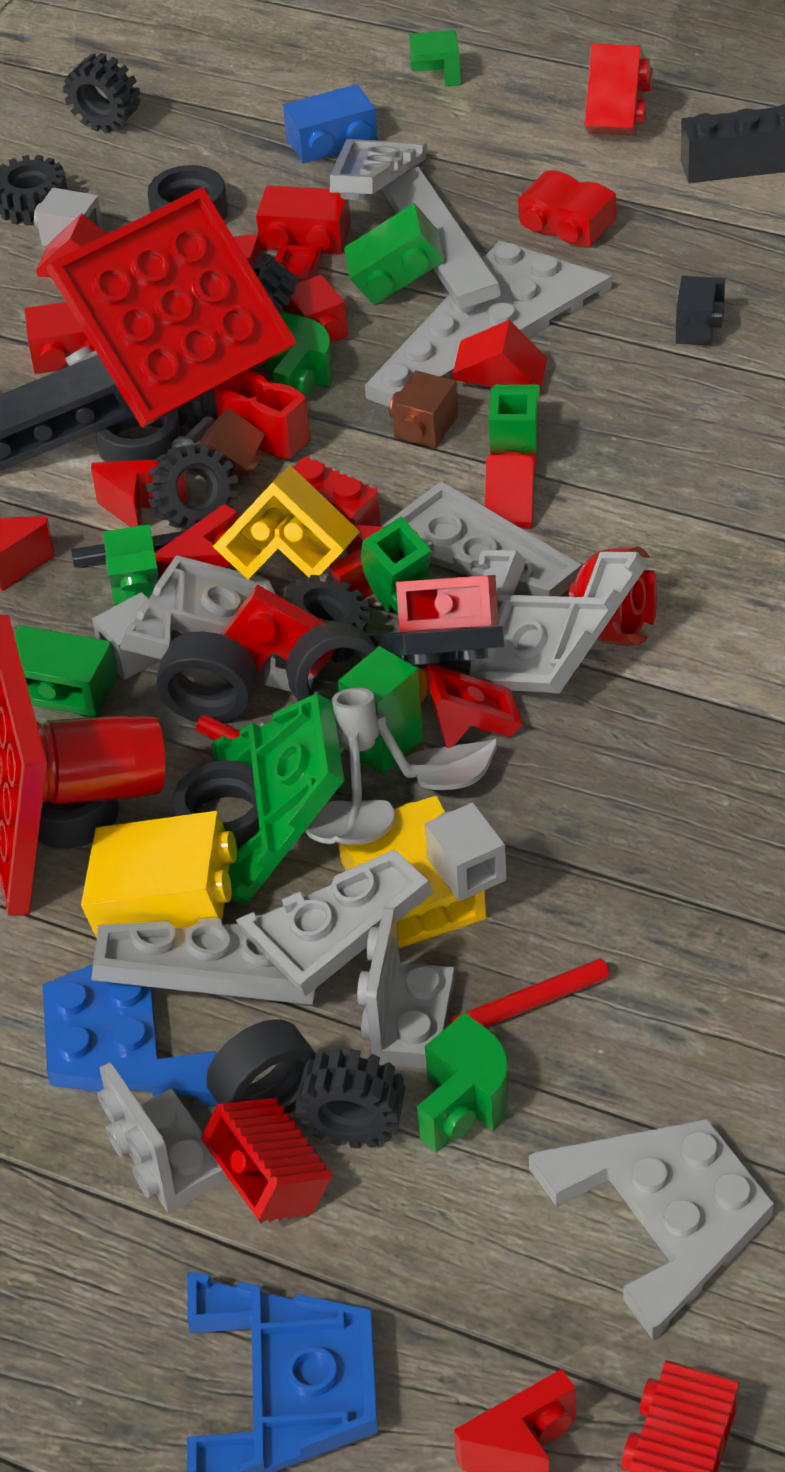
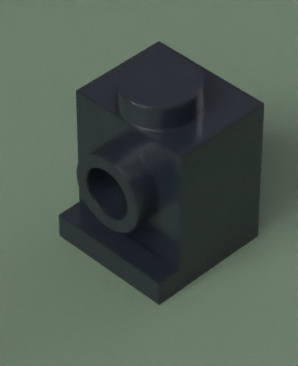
[676,276,726,346]

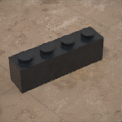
[681,104,785,183]
[0,355,134,471]

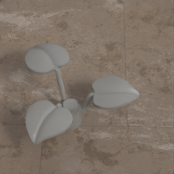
[260,688,497,845]

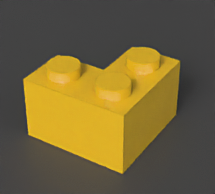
[213,465,360,580]

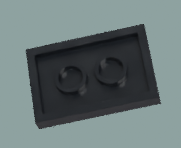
[367,626,504,665]

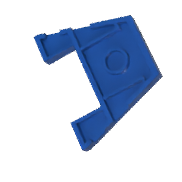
[43,964,218,1106]
[187,1272,378,1472]

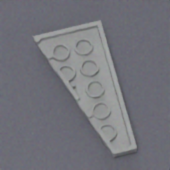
[365,240,612,407]

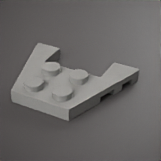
[469,550,647,693]
[120,555,313,692]
[529,1119,774,1340]

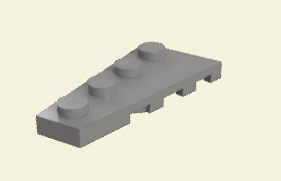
[382,481,582,596]
[91,915,315,1005]

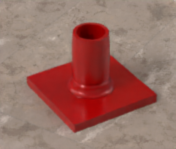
[46,187,297,428]
[0,615,165,916]

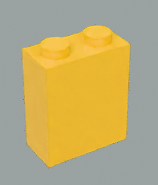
[339,796,486,948]
[81,811,237,938]

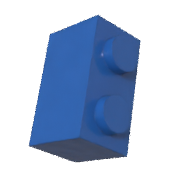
[283,84,377,163]

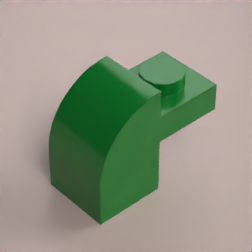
[265,311,333,395]
[488,385,540,456]
[361,516,437,631]
[102,524,159,606]
[417,1012,509,1153]

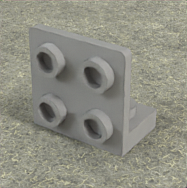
[357,908,455,1068]
[97,1062,229,1213]

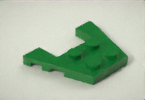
[212,693,344,905]

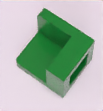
[409,30,461,87]

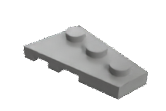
[236,849,433,996]

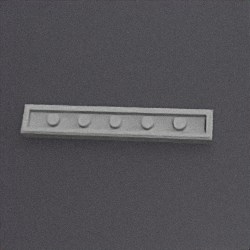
[382,167,501,310]

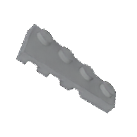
[330,139,427,200]

